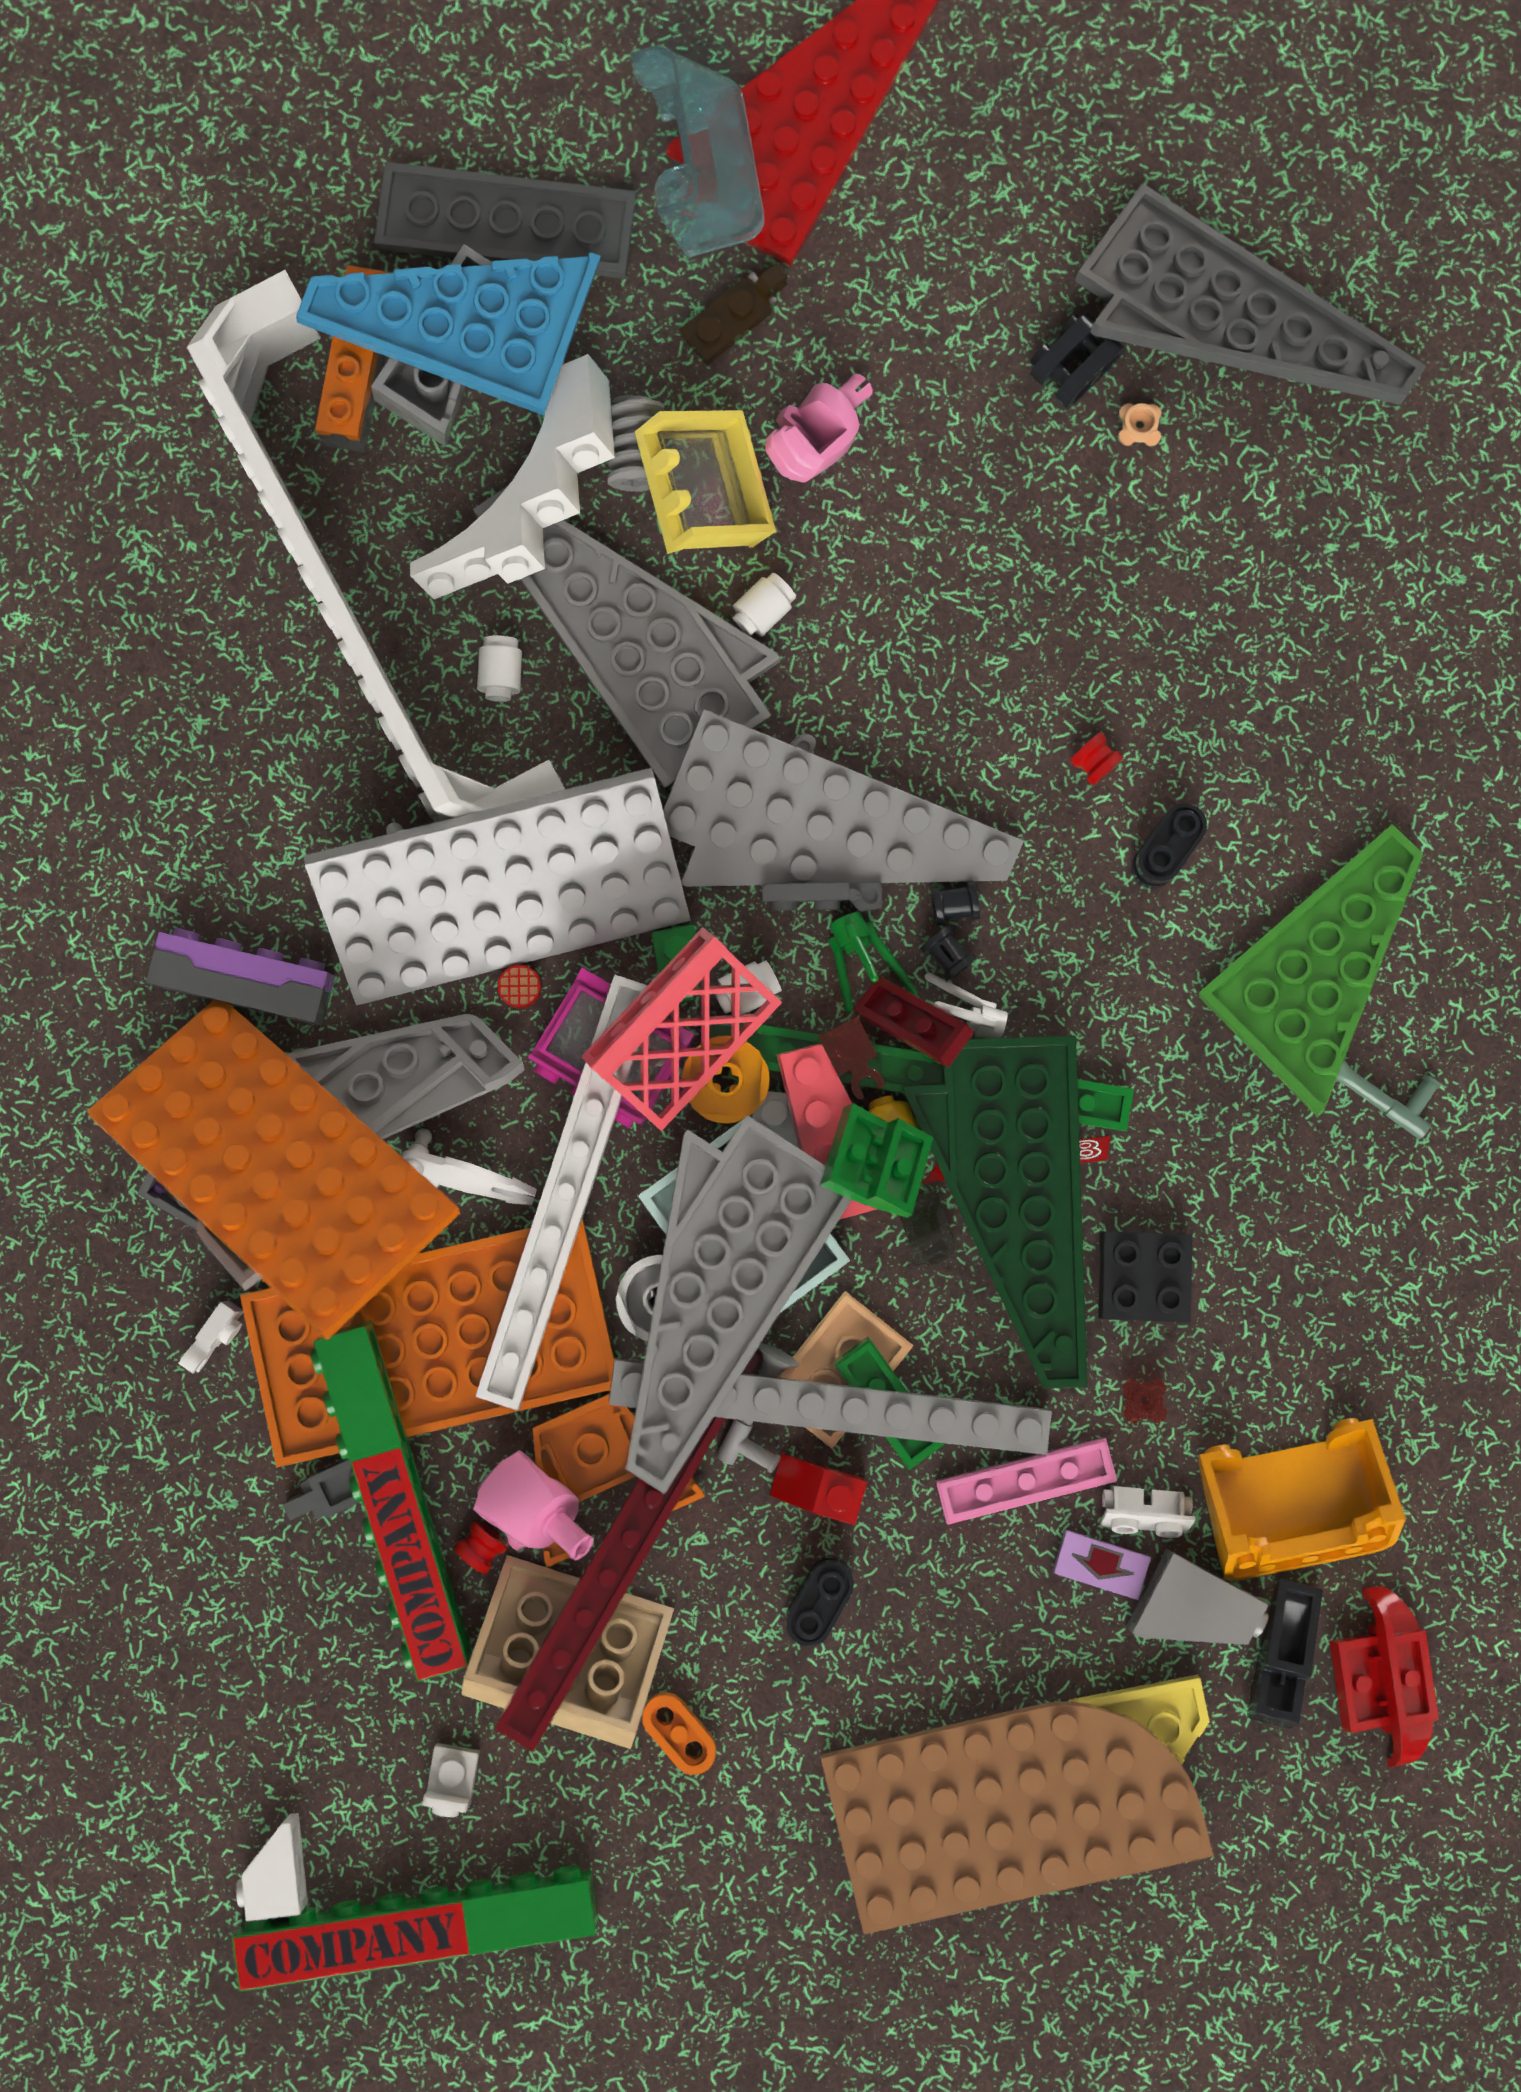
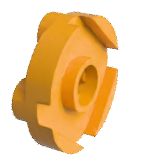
[682,1036,770,1123]

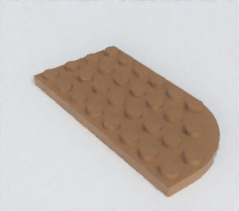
[821,1701,1214,1934]

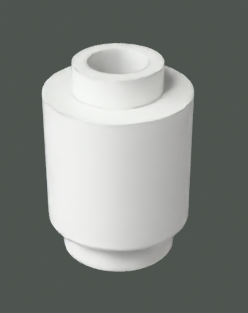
[733,573,796,637]
[477,635,522,702]
[715,960,782,1015]

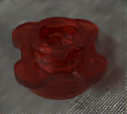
[1122,1379,1167,1423]

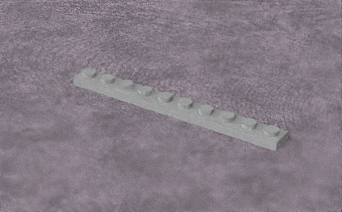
[609,1358,1052,1455]

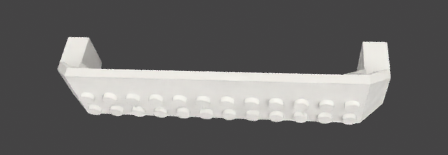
[187,270,565,822]

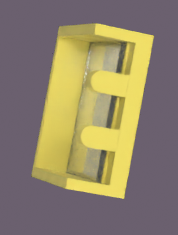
[634,410,776,554]

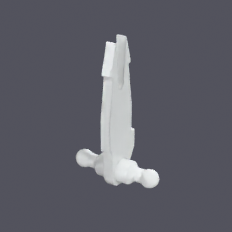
[401,1128,537,1205]

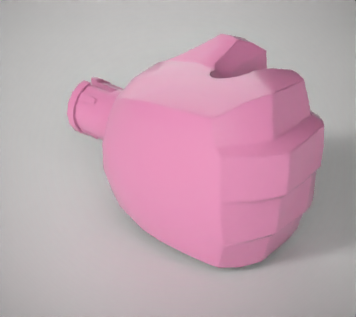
[765,374,873,483]
[473,1450,593,1560]

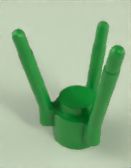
[828,912,919,1014]

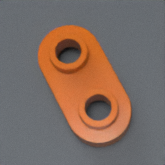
[642,1692,716,1775]

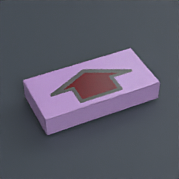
[1052,1529,1151,1600]

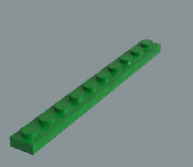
[700,1016,1134,1132]

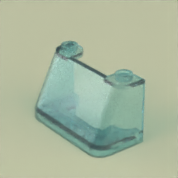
[631,46,764,258]

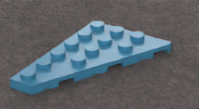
[296,253,601,416]

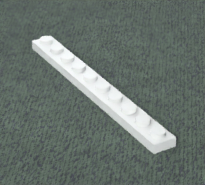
[476,975,648,1410]

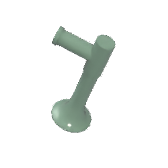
[1336,1059,1441,1139]

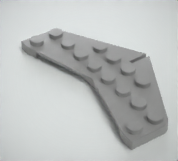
[197,1014,525,1291]

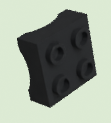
[1098,1231,1193,1323]

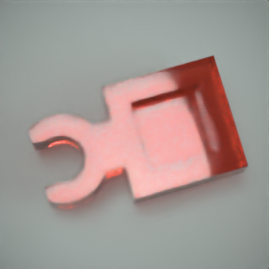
[818,1017,884,1100]

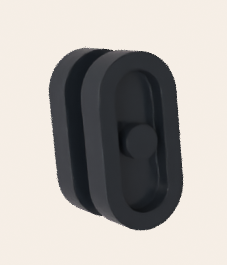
[1030,313,1126,410]
[1131,803,1207,889]
[786,1556,854,1647]

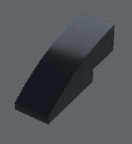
[1247,1579,1323,1729]

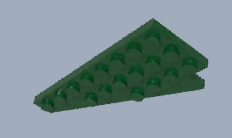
[903,1036,1088,1389]

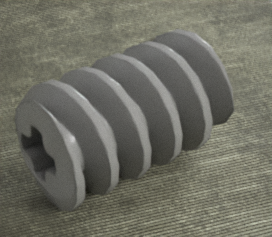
[607,395,664,492]

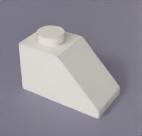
[236,1813,308,1921]

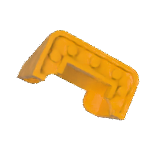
[1198,1418,1406,1581]

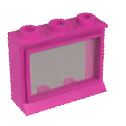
[528,967,696,1129]

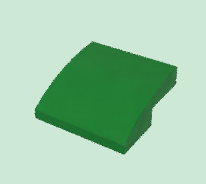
[820,1103,934,1217]

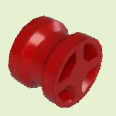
[1069,732,1124,786]
[453,1519,509,1575]

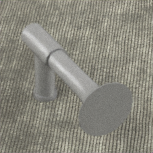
[716,1343,799,1473]

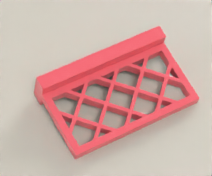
[581,927,782,1131]

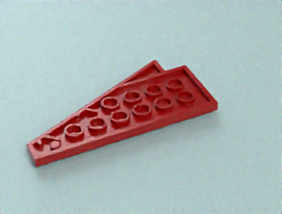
[666,0,940,267]

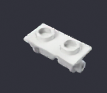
[1100,1486,1195,1538]

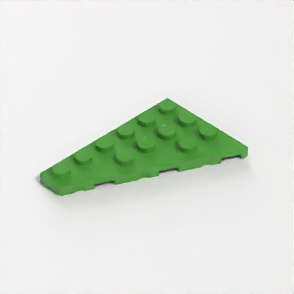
[1199,824,1423,1117]

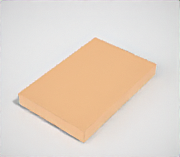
[778,1291,914,1449]

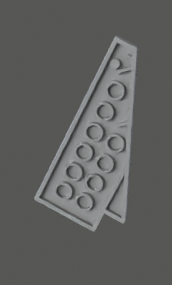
[473,486,780,790]
[626,1115,851,1494]

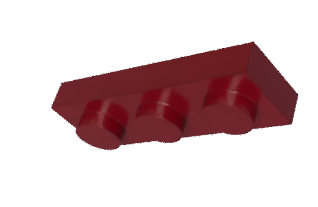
[853,975,974,1068]

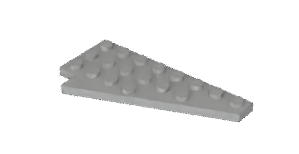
[663,709,1024,887]

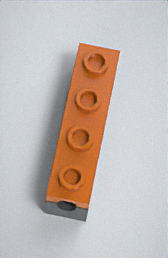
[315,265,389,453]

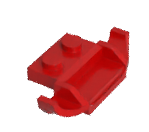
[1329,1586,1439,1767]

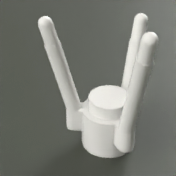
[897,973,1008,1042]

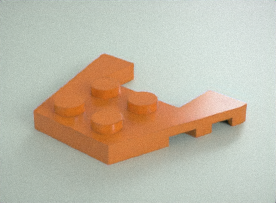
[533,1393,705,1568]

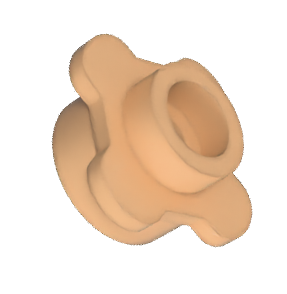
[1119,403,1161,446]

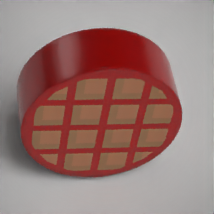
[497,965,542,1009]

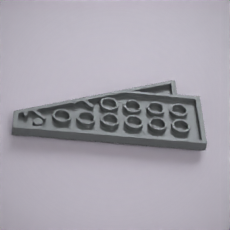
[1074,183,1427,405]

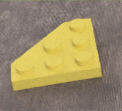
[1068,1674,1210,1764]

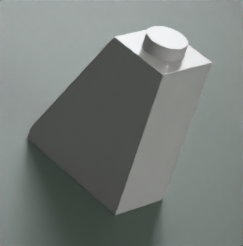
[1126,1548,1268,1645]

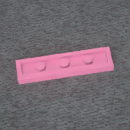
[935,1437,1117,1525]

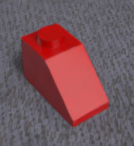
[769,1453,867,1525]

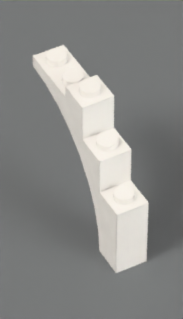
[410,354,615,599]

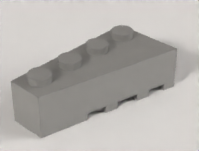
[371,244,491,447]

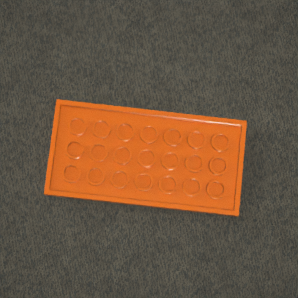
[87,999,460,1340]
[240,1218,615,1468]

